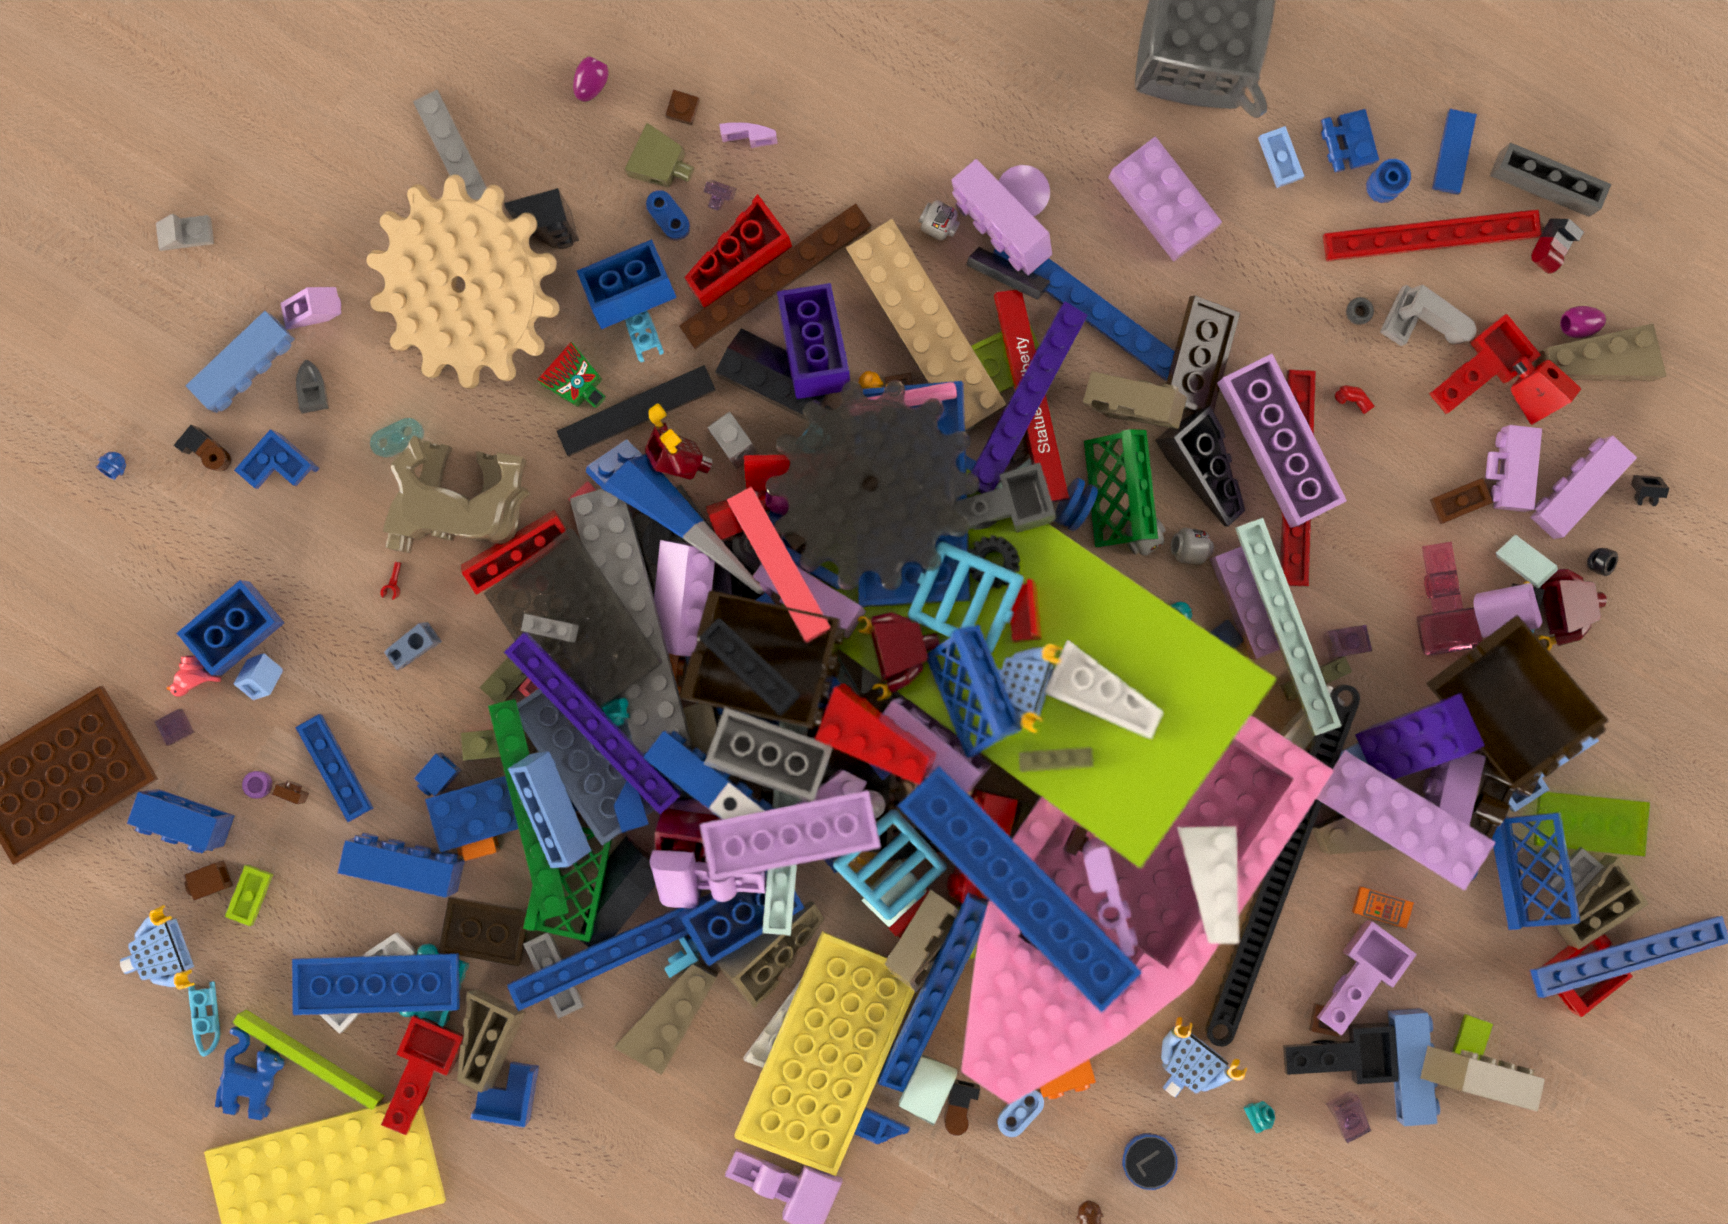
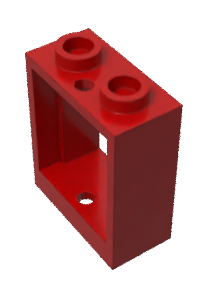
[1541,934,1633,1017]

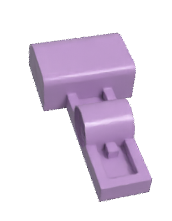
[1474,583,1542,638]
[1083,838,1138,956]
[650,850,767,908]
[1317,920,1417,1035]
[725,1148,843,1224]

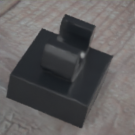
[1631,475,1669,506]

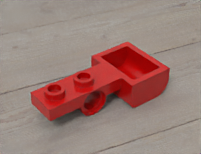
[1429,313,1541,414]
[381,1015,464,1135]

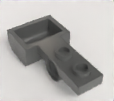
[936,463,1056,536]

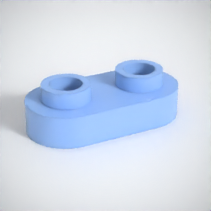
[997,1089,1044,1137]

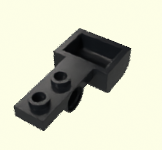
[1283,1023,1398,1084]

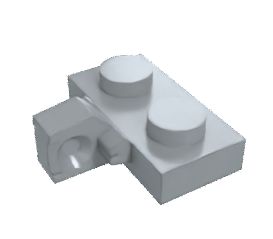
[1542,847,1604,907]

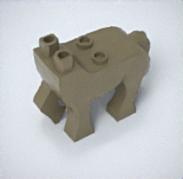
[383,436,530,553]

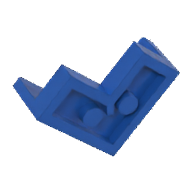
[234,429,320,489]
[470,1062,539,1128]

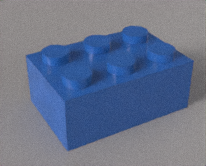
[577,239,677,329]
[176,580,285,676]
[127,789,235,853]

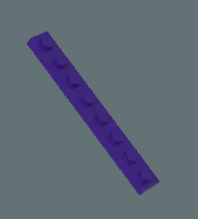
[965,301,1088,494]
[504,632,682,814]

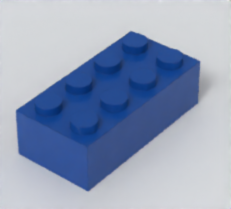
[337,833,465,898]
[678,870,804,966]

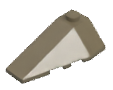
[716,901,824,1008]

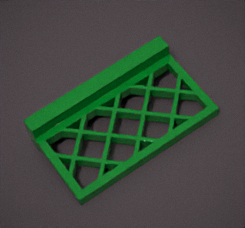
[1084,429,1158,548]
[523,826,613,942]

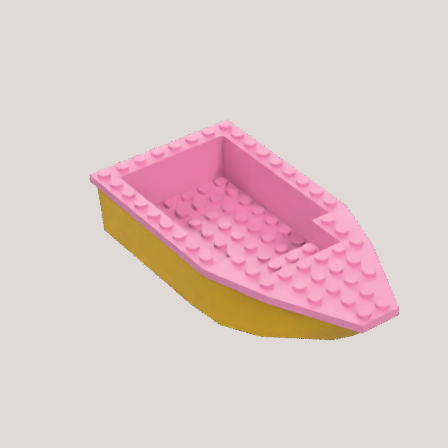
[961,716,1334,1104]

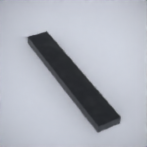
[556,365,716,457]

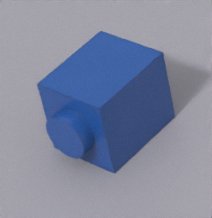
[414,752,462,796]

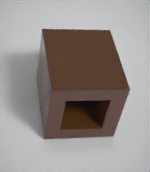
[184,860,233,901]

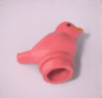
[166,655,221,697]

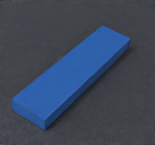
[295,714,374,822]

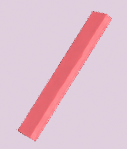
[727,487,831,643]

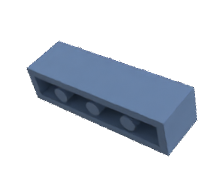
[186,311,295,413]
[508,752,591,868]
[1388,1008,1440,1126]

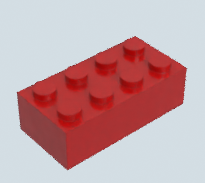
[947,788,1018,903]

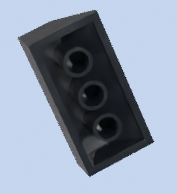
[715,328,829,423]

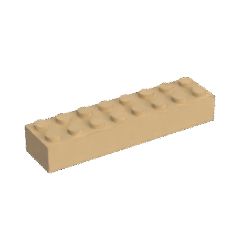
[846,219,1007,433]

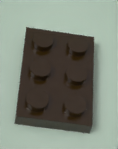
[438,896,527,967]

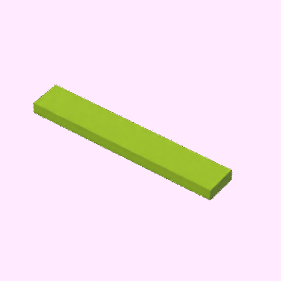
[233,1009,385,1110]

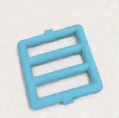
[908,542,1023,653]
[833,810,947,920]

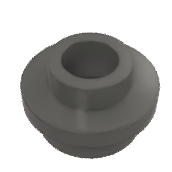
[1346,297,1374,325]

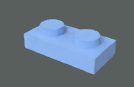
[1258,126,1304,188]

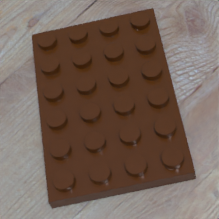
[0,686,158,865]

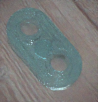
[370,418,424,458]

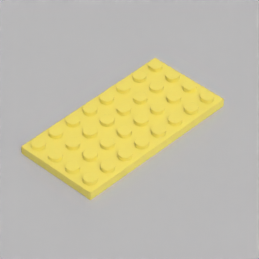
[734,931,915,1176]
[204,1101,446,1224]

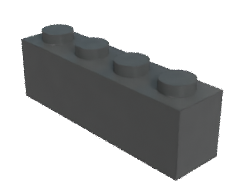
[1490,142,1611,217]

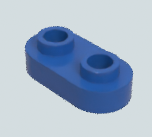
[646,190,690,241]

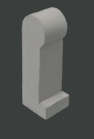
[1398,285,1476,345]

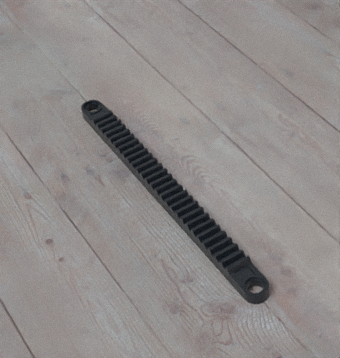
[1205,684,1360,1047]

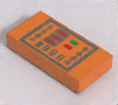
[1352,886,1414,929]

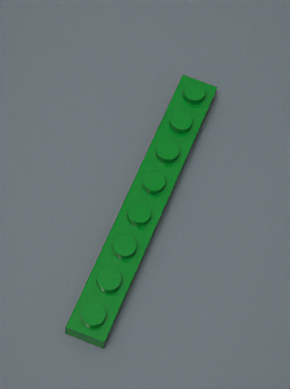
[488,698,569,920]

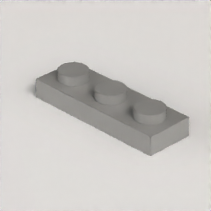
[523,932,584,1019]

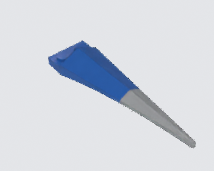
[586,439,763,594]

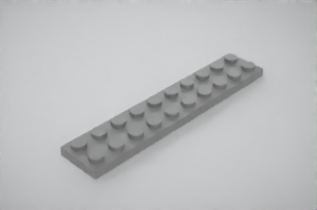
[570,489,693,755]

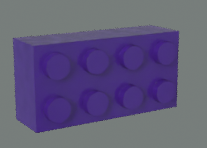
[777,283,851,399]
[1355,693,1484,780]

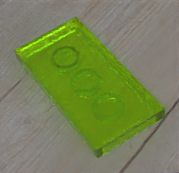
[1534,792,1650,857]

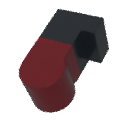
[1531,218,1584,274]

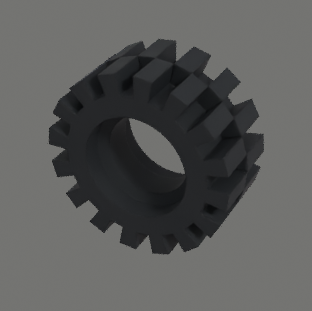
[968,535,1020,589]

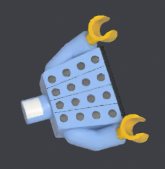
[997,644,1063,733]
[120,905,194,989]
[1161,1017,1247,1098]

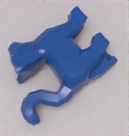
[215,1027,286,1121]

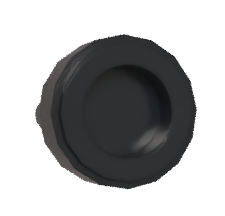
[1587,548,1618,576]

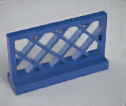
[927,625,1022,758]
[1492,812,1580,930]

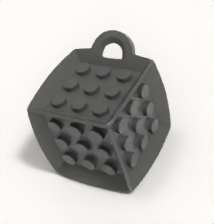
[1135,0,1275,118]

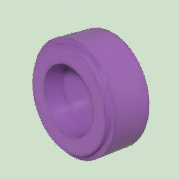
[242,771,272,799]

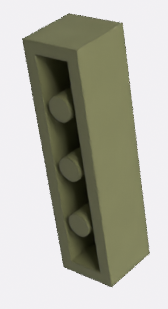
[1280,656,1352,701]
[1019,748,1094,772]

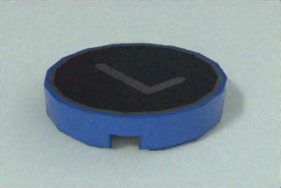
[1122,1133,1177,1190]

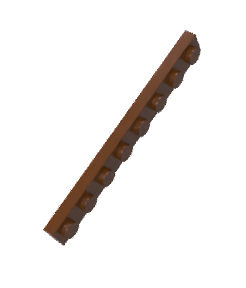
[679,204,871,350]

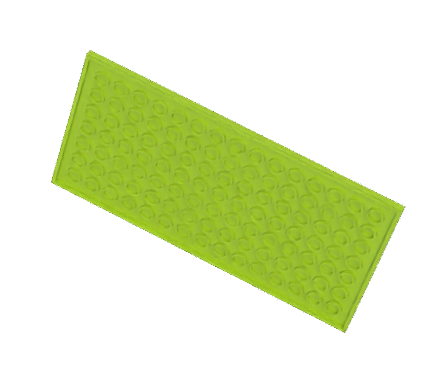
[781,468,1277,868]

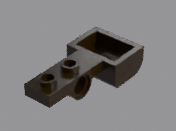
[1469,752,1541,840]

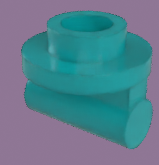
[602,698,630,725]
[1243,1101,1275,1133]

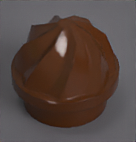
[1076,1201,1104,1224]

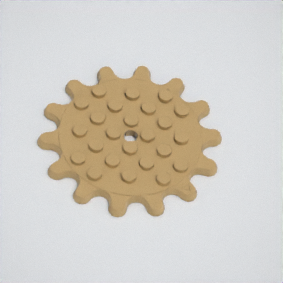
[367,175,559,389]

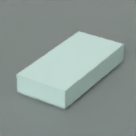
[1496,535,1558,588]

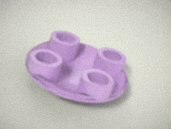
[999,165,1050,217]

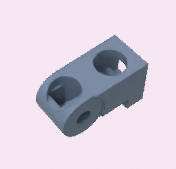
[384,622,442,671]

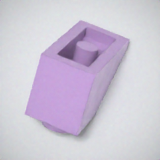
[281,287,342,329]

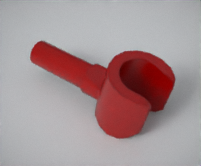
[380,562,401,600]

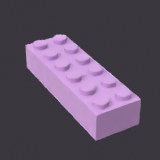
[1217,354,1347,528]
[1316,751,1495,891]

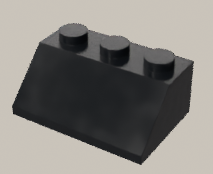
[504,188,579,249]

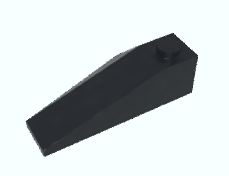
[1155,406,1246,527]
[580,836,656,947]

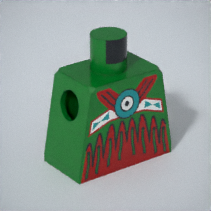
[537,342,606,408]

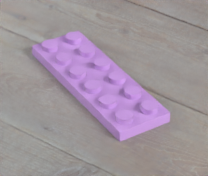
[700,790,881,881]

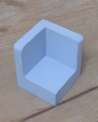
[234,653,283,700]

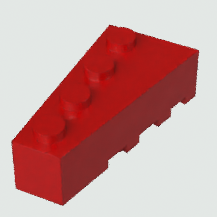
[684,194,792,308]
[815,683,937,784]

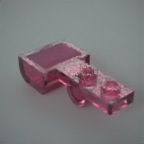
[1417,541,1483,656]

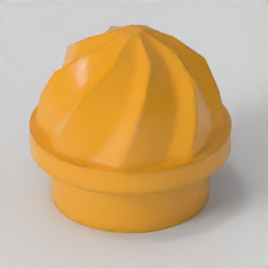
[857,371,884,390]

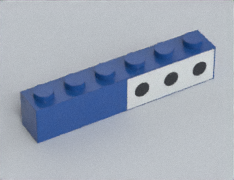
[643,730,775,820]

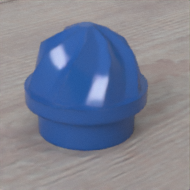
[96,452,126,480]

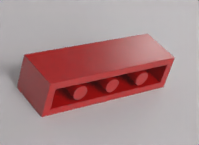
[461,509,571,595]

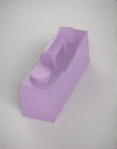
[1485,425,1542,512]

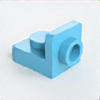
[664,936,700,978]

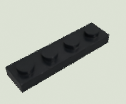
[699,618,801,716]

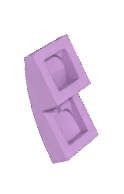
[719,122,778,148]

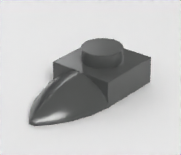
[296,360,329,414]

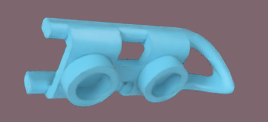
[625,311,664,362]
[188,981,220,1057]

